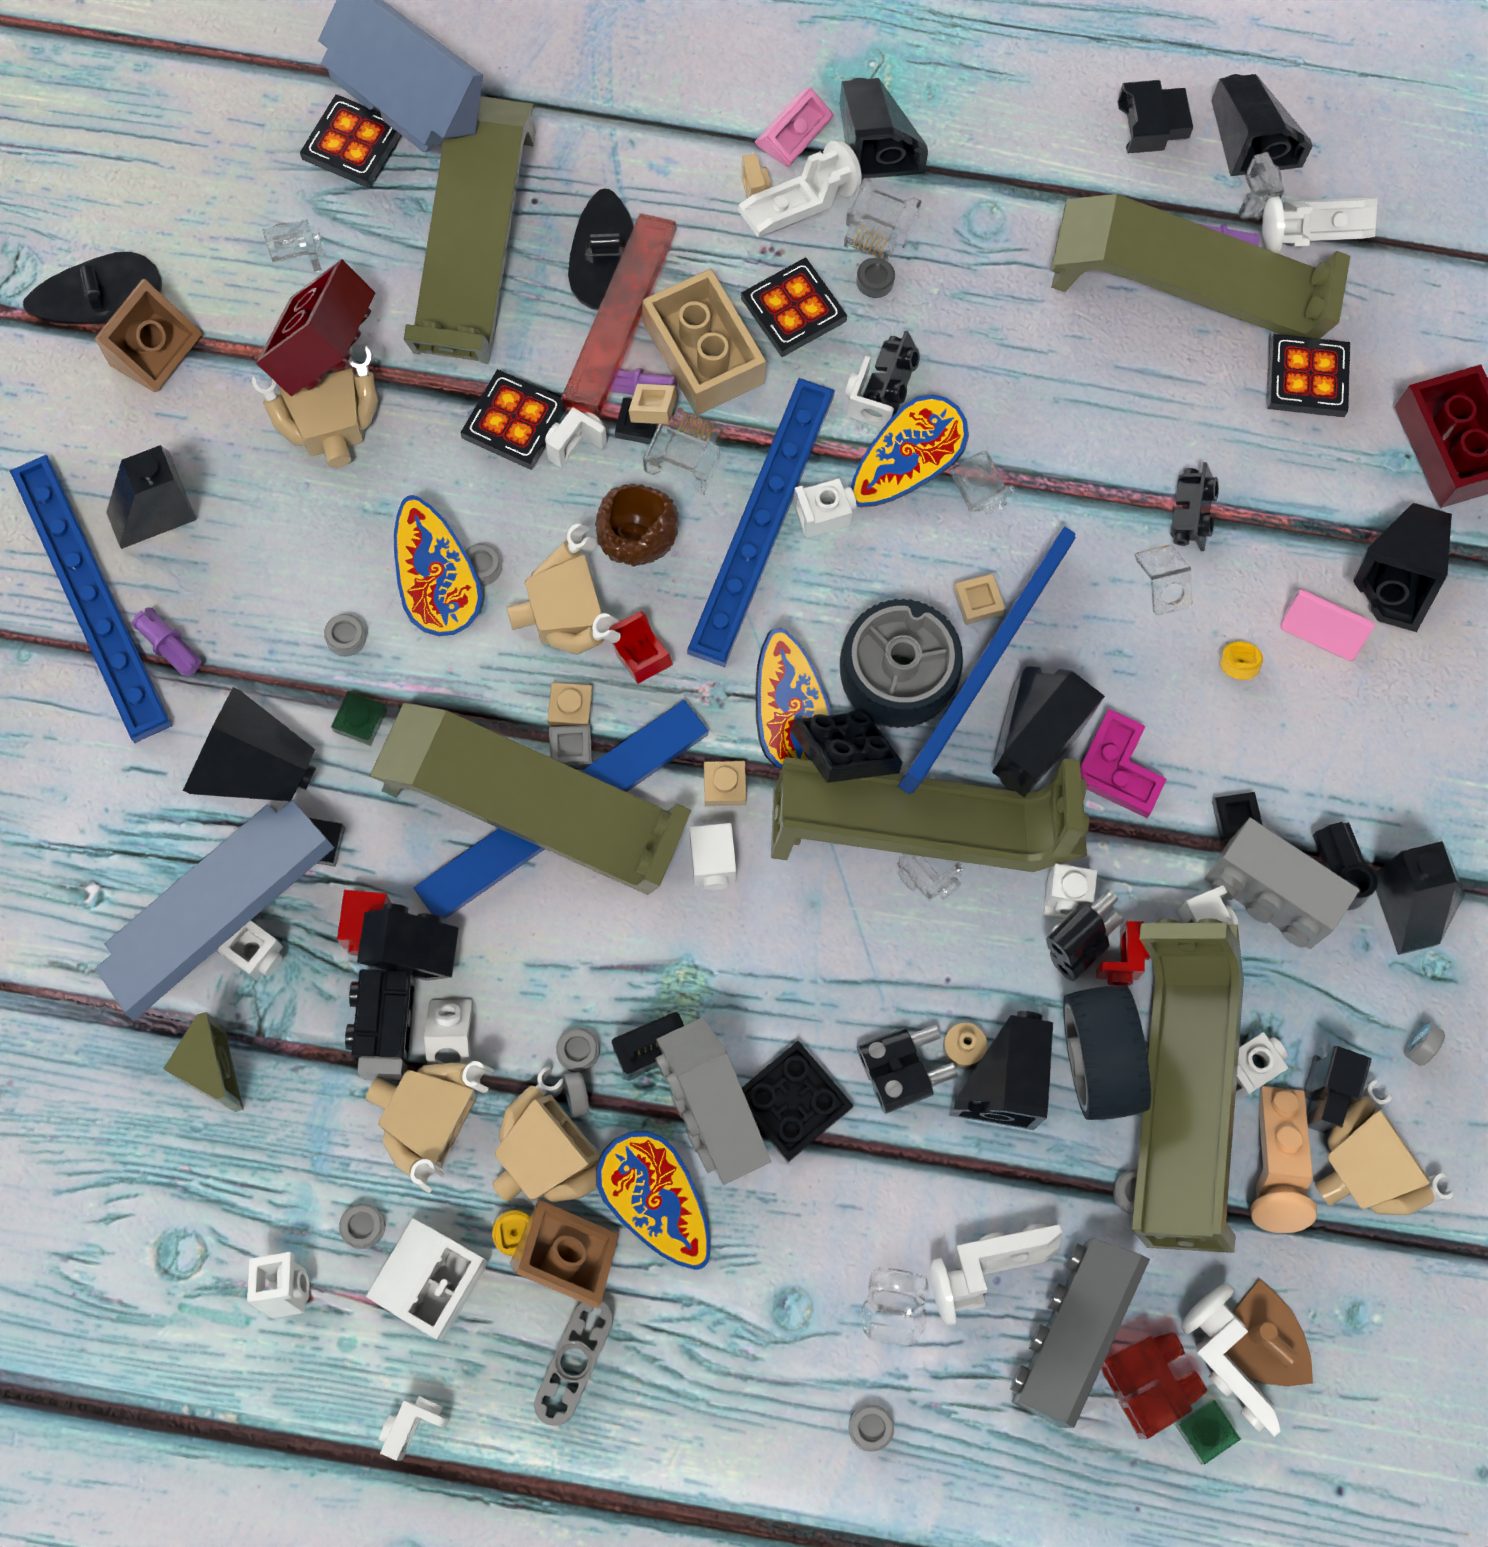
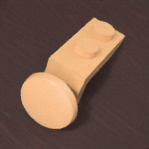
[1250,1086,1317,1233]

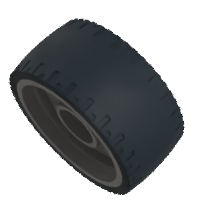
[840,599,963,728]
[1063,986,1151,1120]

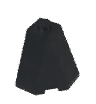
[1211,74,1313,177]
[839,78,928,179]
[106,445,197,549]
[1353,503,1452,632]
[992,666,1105,798]
[182,687,316,802]
[1376,841,1465,955]
[949,1011,1053,1130]

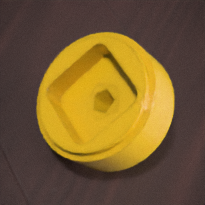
[1220,641,1263,680]
[492,1209,530,1256]

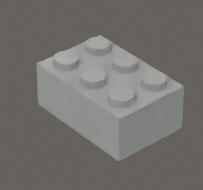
[1204,818,1360,949]
[655,1017,771,1185]

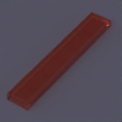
[561,213,677,415]

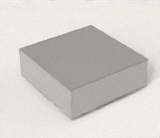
[549,725,592,769]
[357,1056,408,1081]

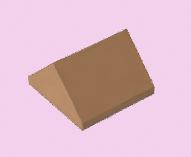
[94,279,203,392]
[510,1200,619,1309]

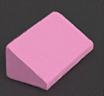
[755,87,834,167]
[1280,589,1375,661]

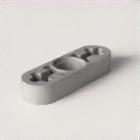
[534,1301,613,1426]

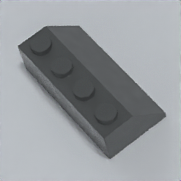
[1010,1238,1150,1428]

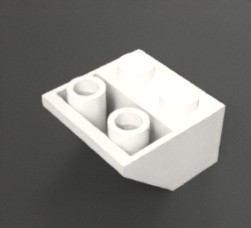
[366,1218,489,1342]

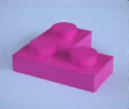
[1080,709,1167,818]

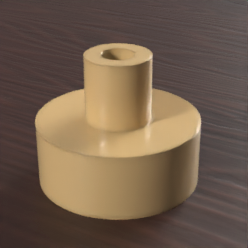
[943,1023,987,1068]

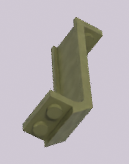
[404,96,536,364]
[1050,194,1350,339]
[369,702,692,895]
[771,757,1089,872]
[1132,918,1244,1253]

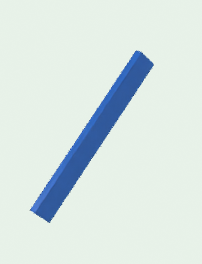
[687,378,835,668]
[9,454,172,744]
[897,526,1076,795]
[413,700,709,920]

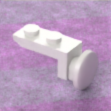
[737,140,862,237]
[1262,196,1378,254]
[931,1224,1062,1325]
[1181,1284,1281,1437]

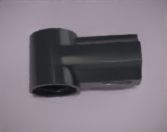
[1313,822,1378,910]

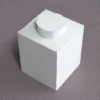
[690,823,736,890]

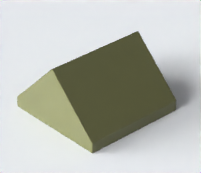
[163,1012,244,1112]

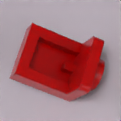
[609,611,673,684]
[1096,921,1150,986]

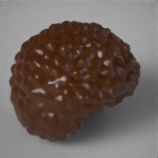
[595,484,679,567]

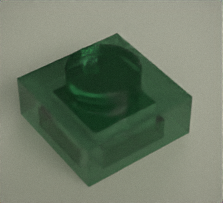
[331,691,387,746]
[1175,1400,1241,1465]

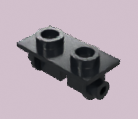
[863,331,920,417]
[1170,462,1219,551]

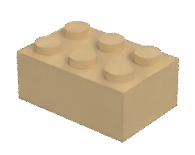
[642,268,766,416]

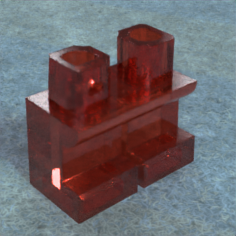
[1101,1332,1207,1439]

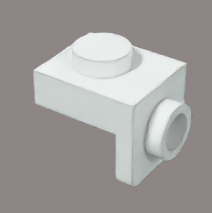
[545,407,607,468]
[379,1396,450,1461]

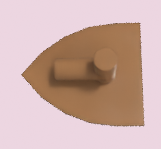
[1226,1279,1313,1387]

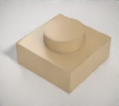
[741,153,771,198]
[629,384,677,424]
[953,573,1006,625]
[547,683,593,727]
[704,761,746,806]

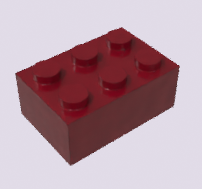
[256,259,375,397]
[1395,364,1488,508]

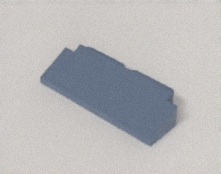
[318,0,483,152]
[95,799,334,1021]

